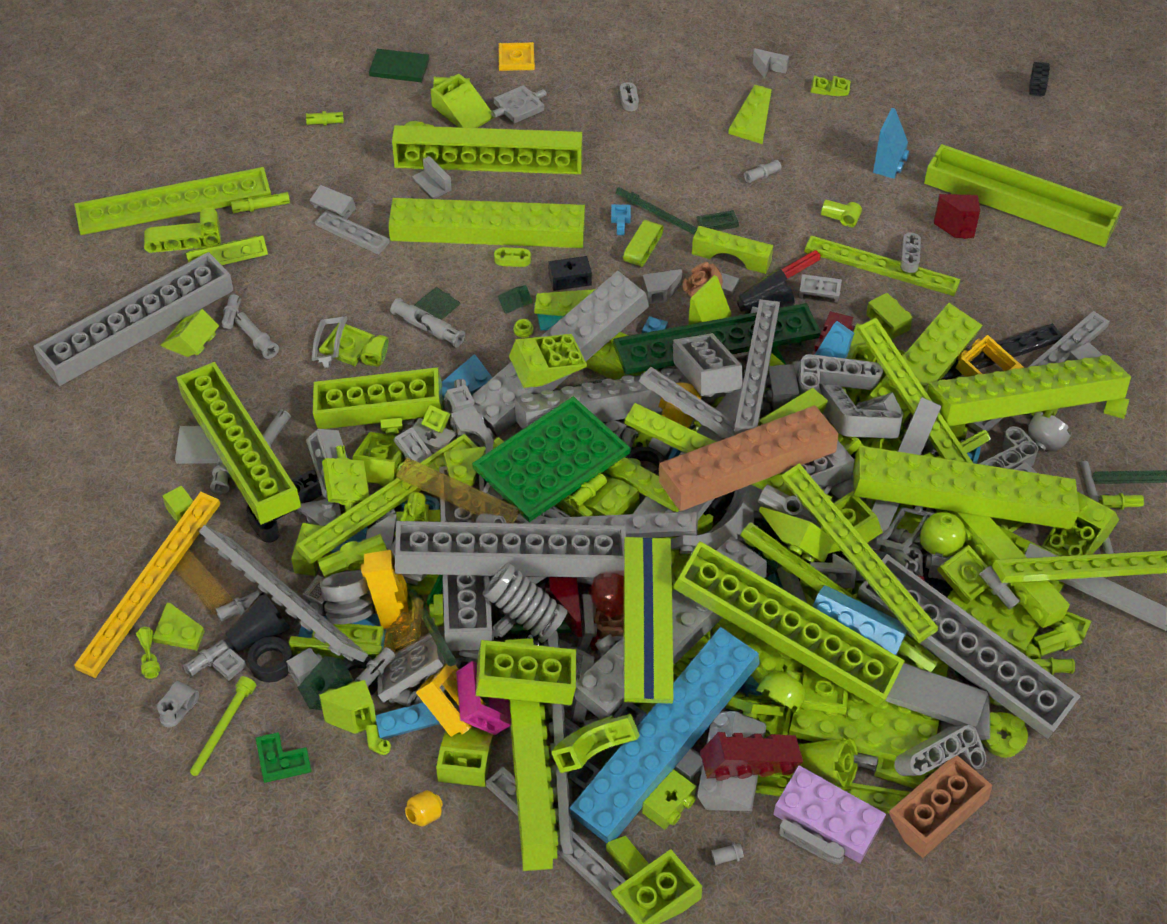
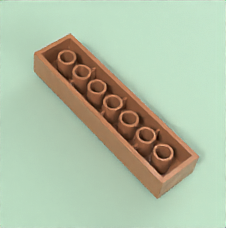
[659,405,838,512]

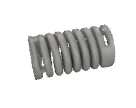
[483,563,567,643]

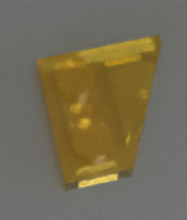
[384,598,424,652]

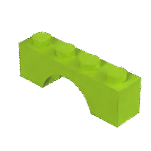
[692,226,774,274]

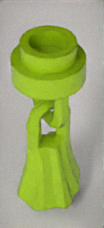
[136,627,160,679]

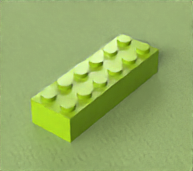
[313,367,443,429]

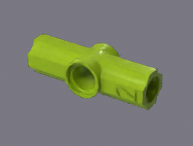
[318,534,388,578]

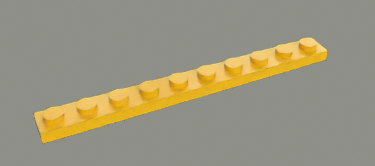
[74,492,220,678]

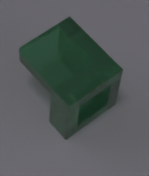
[498,285,533,314]

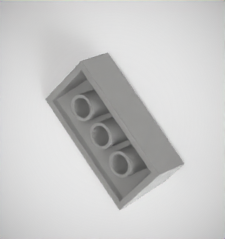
[697,711,766,811]

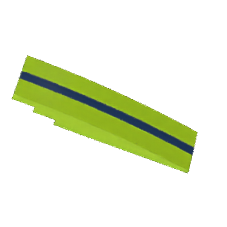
[623,537,673,704]

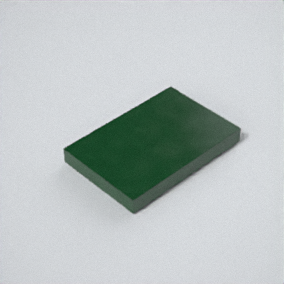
[369,48,430,83]

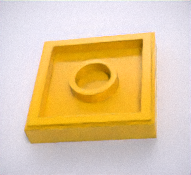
[498,42,535,71]

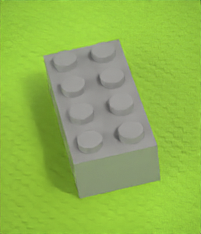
[673,333,742,397]

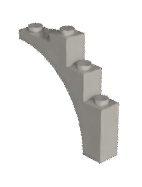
[671,485,769,554]

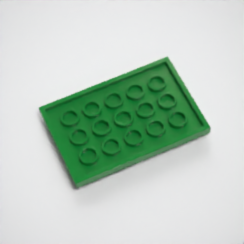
[472,396,630,523]

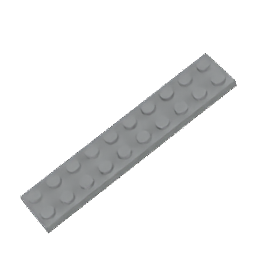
[199,525,368,662]

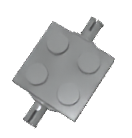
[491,85,547,123]

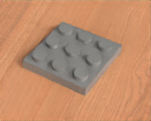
[377,629,443,702]

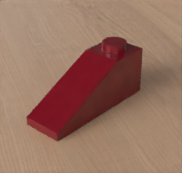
[545,577,582,637]

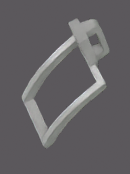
[312,316,347,368]
[876,506,934,551]

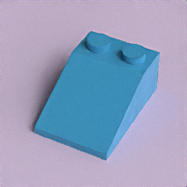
[873,108,909,179]

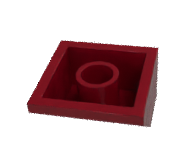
[934,194,980,239]

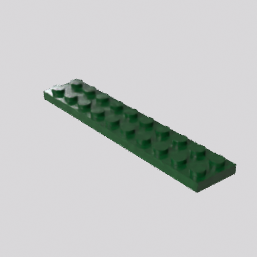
[613,303,821,375]

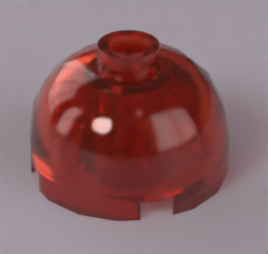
[590,573,624,617]

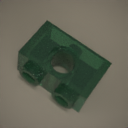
[297,656,353,710]

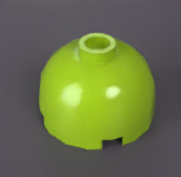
[920,512,966,557]
[756,669,805,713]

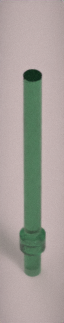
[616,187,698,235]
[408,589,456,666]

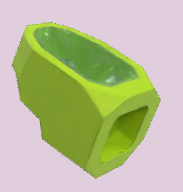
[361,335,389,367]

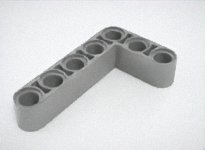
[819,384,903,438]

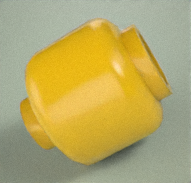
[405,790,443,827]

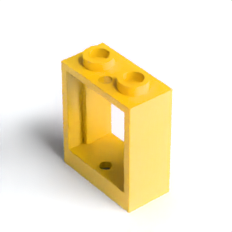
[956,335,1024,377]
[416,660,486,737]

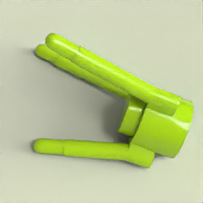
[394,492,429,537]

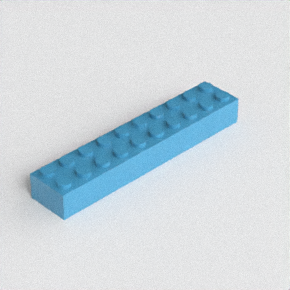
[569,627,759,843]

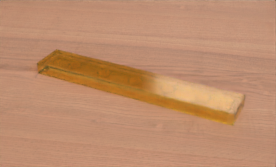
[396,457,519,523]

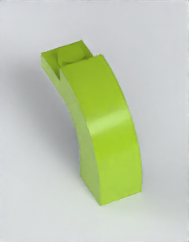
[551,714,640,773]

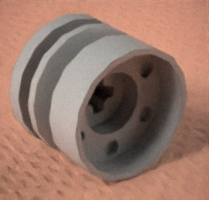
[320,571,374,624]

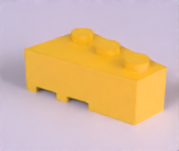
[361,550,409,629]

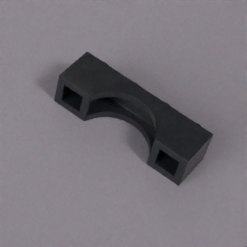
[568,702,647,790]

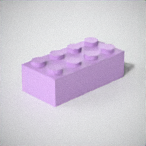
[773,766,886,863]

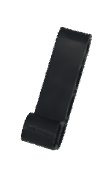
[246,470,322,543]

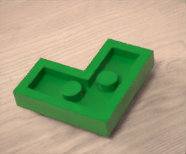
[255,732,312,783]

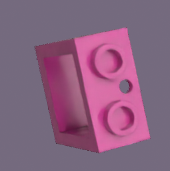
[456,661,511,735]

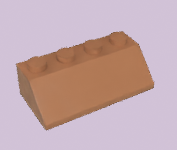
[889,755,993,858]

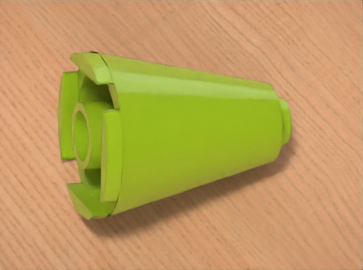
[798,738,858,787]

